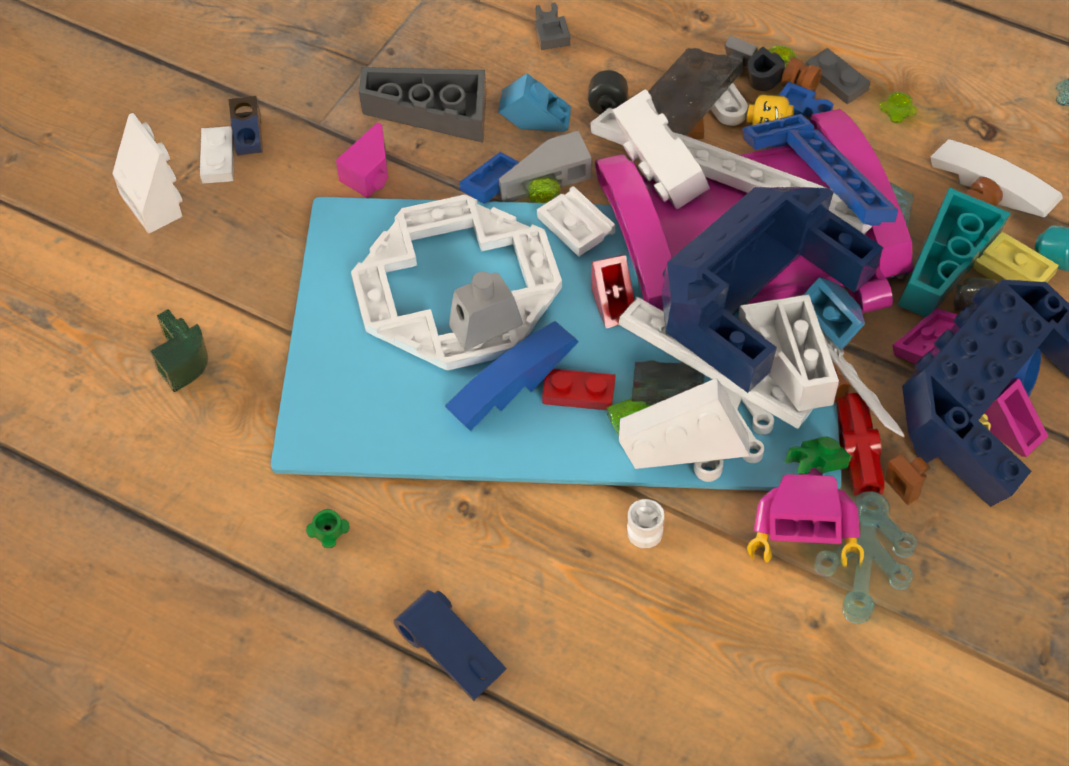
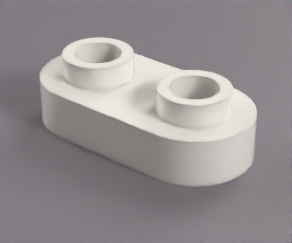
[702,75,748,126]

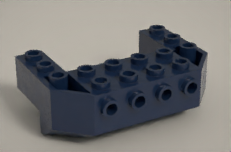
[662,187,884,393]
[902,280,1069,507]

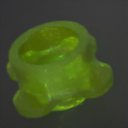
[880,92,917,123]

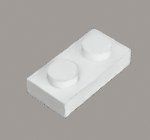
[200,126,234,184]

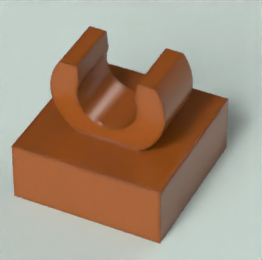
[884,454,930,505]

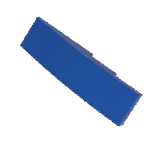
[445,321,579,431]

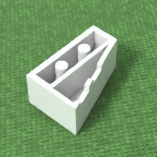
[613,89,710,210]
[738,294,839,411]
[619,378,750,469]

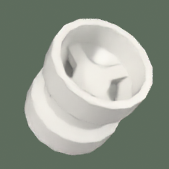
[627,499,664,548]

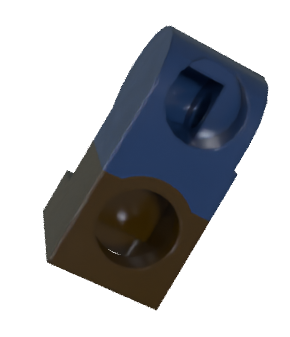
[228,96,263,156]

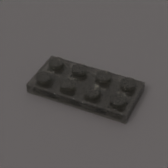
[648,48,743,136]

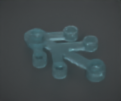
[814,492,917,624]

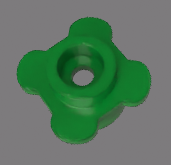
[306,509,350,548]

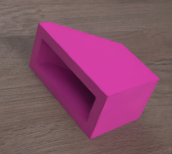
[336,122,388,198]
[984,378,1048,457]

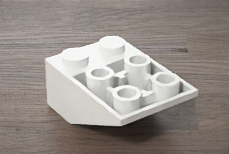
[113,113,183,234]

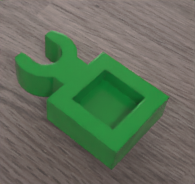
[785,436,852,474]

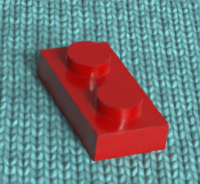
[542,369,616,411]

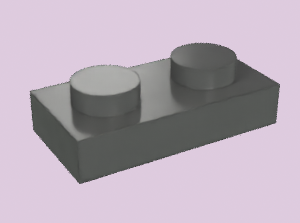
[805,48,871,104]

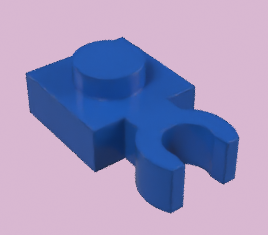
[779,81,833,118]

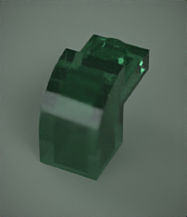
[150,309,208,392]

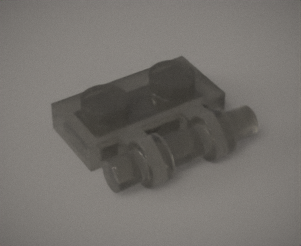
[632,360,704,406]

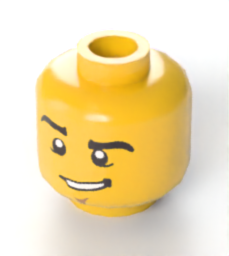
[747,94,794,125]

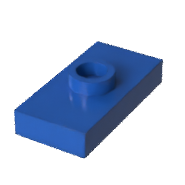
[743,114,814,150]
[460,152,519,204]

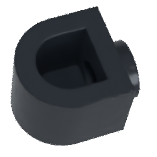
[748,47,785,91]

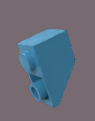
[498,73,571,132]

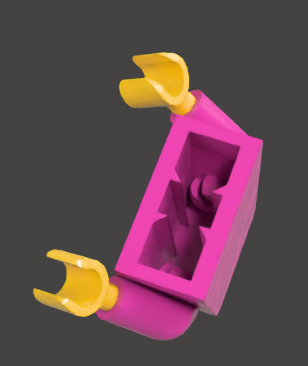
[747,468,864,567]

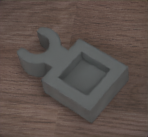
[535,2,570,50]

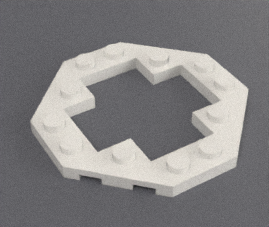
[351,195,562,371]

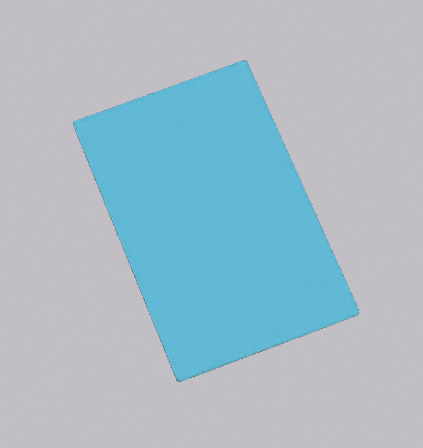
[271,197,841,491]

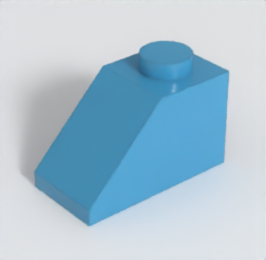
[804,277,865,349]

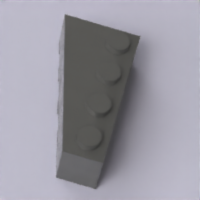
[359,67,487,143]

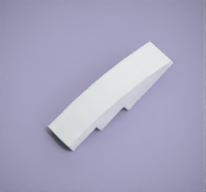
[930,139,1063,217]

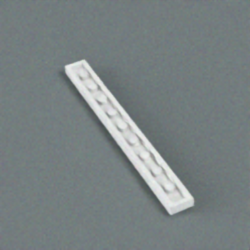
[590,108,872,234]

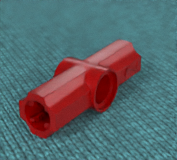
[836,392,885,499]

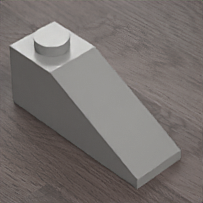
[499,131,592,202]

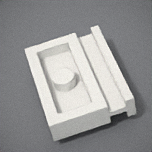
[537,186,615,257]

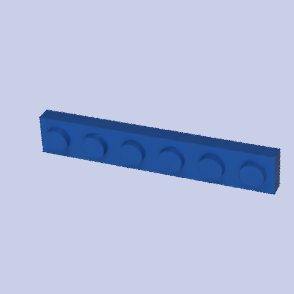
[786,129,898,226]

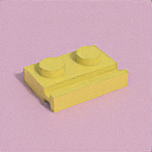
[973,232,1059,283]

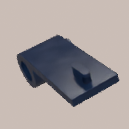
[394,590,507,701]

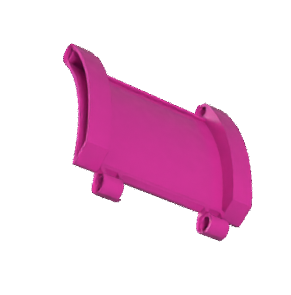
[595,109,913,313]

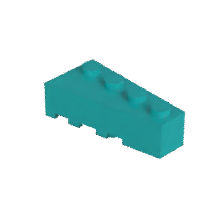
[898,187,1011,317]

